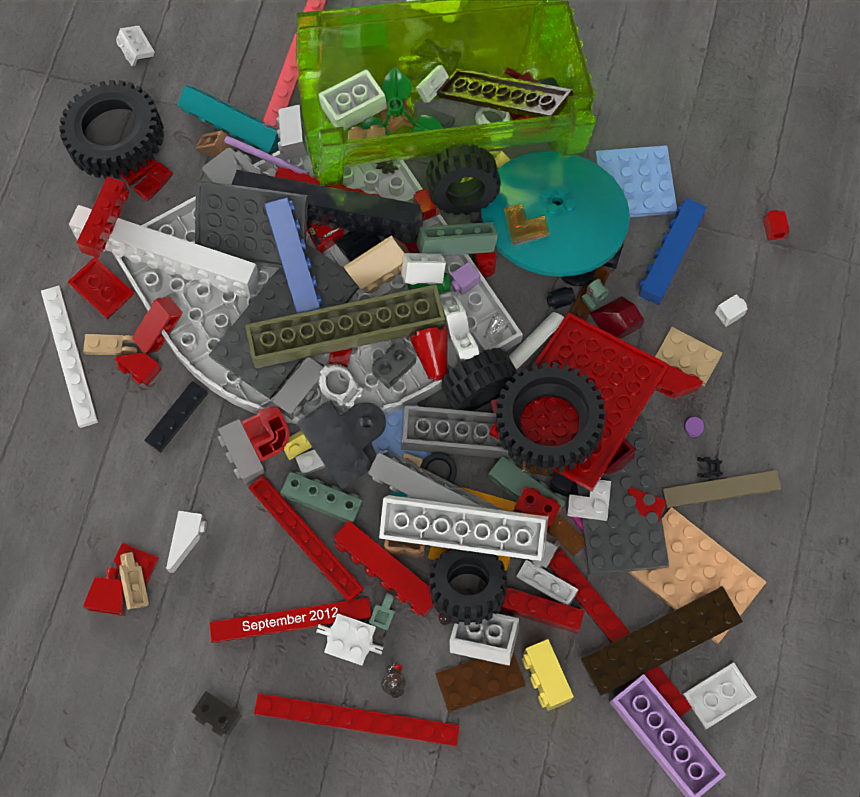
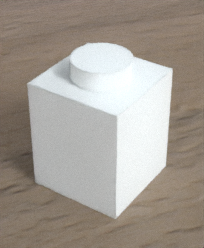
[715,294,748,327]

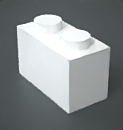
[401,253,446,285]

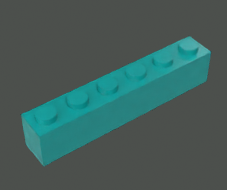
[177,85,281,154]

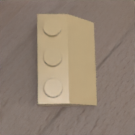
[344,236,409,293]

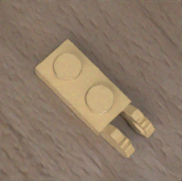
[83,334,137,356]

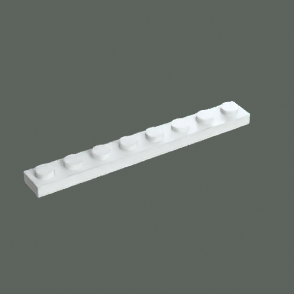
[41,285,98,428]

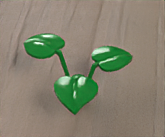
[360,67,444,145]

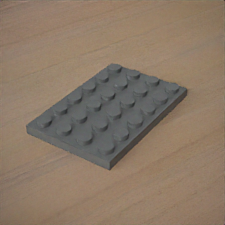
[195,180,308,269]

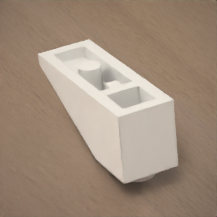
[166,511,207,573]

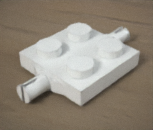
[316,614,384,665]

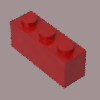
[132,296,183,354]

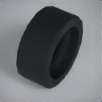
[421,453,457,483]

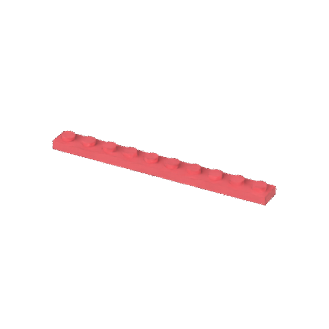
[263,0,328,129]

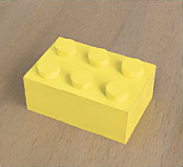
[522,639,574,711]

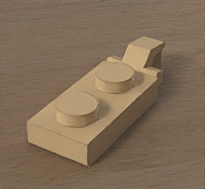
[119,552,149,610]

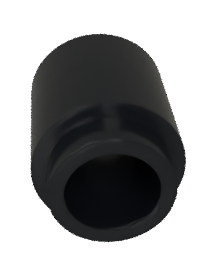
[546,287,575,310]

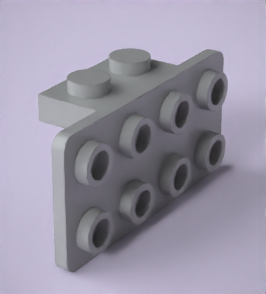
[202,148,264,185]

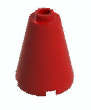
[409,326,448,382]

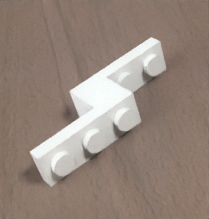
[439,290,479,359]

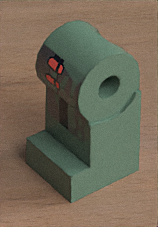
[581,279,609,311]

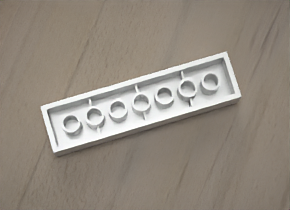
[379,495,548,561]

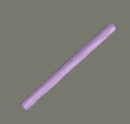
[224,136,309,175]

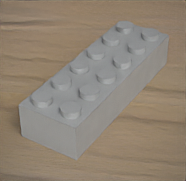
[401,405,516,460]

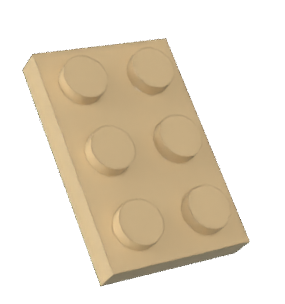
[655,327,722,386]

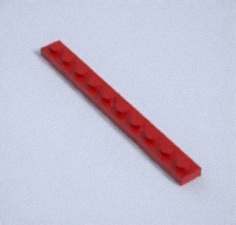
[548,549,692,717]
[254,693,460,747]

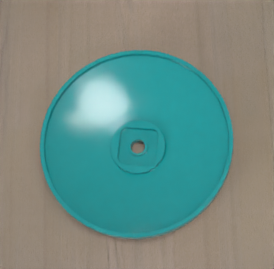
[480,151,630,277]

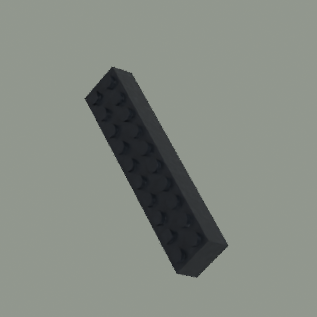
[231,170,423,243]

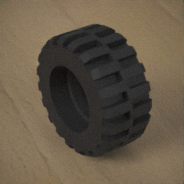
[426,144,501,215]
[441,348,518,411]
[429,548,507,625]

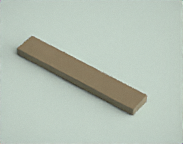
[662,470,782,509]

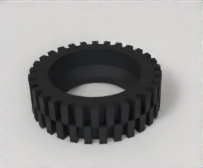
[59,80,164,179]
[496,362,605,474]

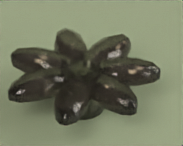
[375,159,398,174]

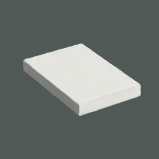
[682,662,757,730]

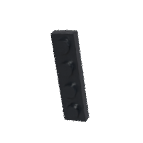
[144,381,208,453]

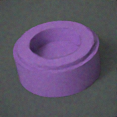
[684,417,705,437]

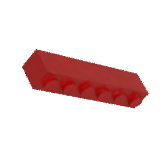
[333,520,435,617]

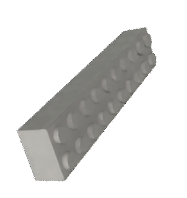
[368,449,561,568]

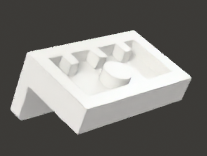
[116,26,155,66]

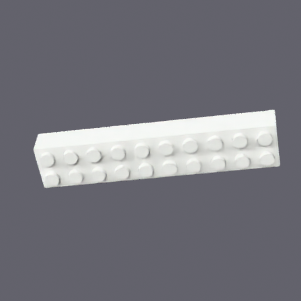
[69,205,260,299]

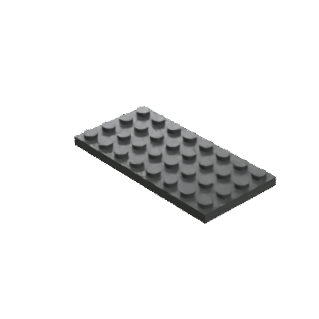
[209,243,359,400]
[577,418,669,575]

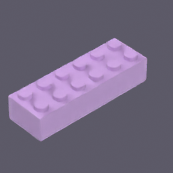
[609,674,726,797]

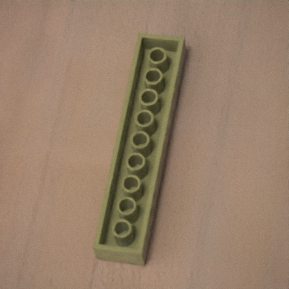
[245,284,445,369]

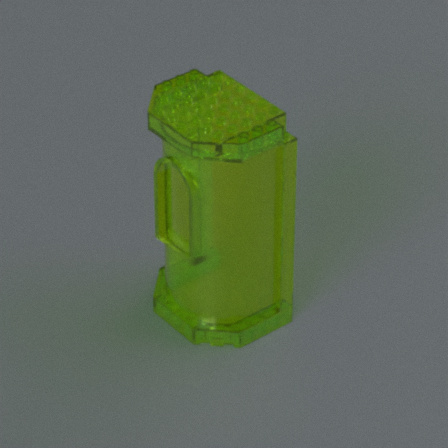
[295,0,596,186]

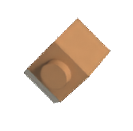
[195,131,236,158]

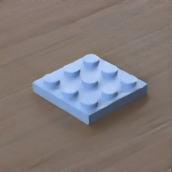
[371,402,433,459]

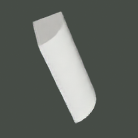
[509,312,564,374]

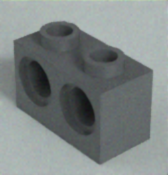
[372,342,416,389]

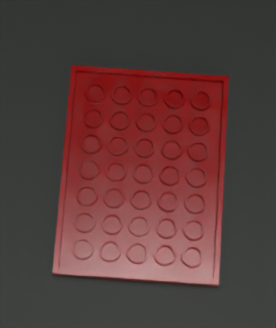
[489,312,670,492]

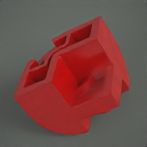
[241,407,290,462]

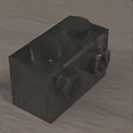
[192,691,242,737]

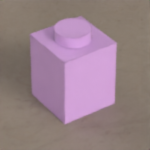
[450,262,480,295]

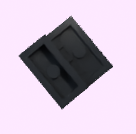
[335,232,382,262]

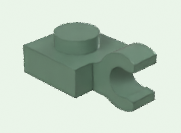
[369,593,395,631]

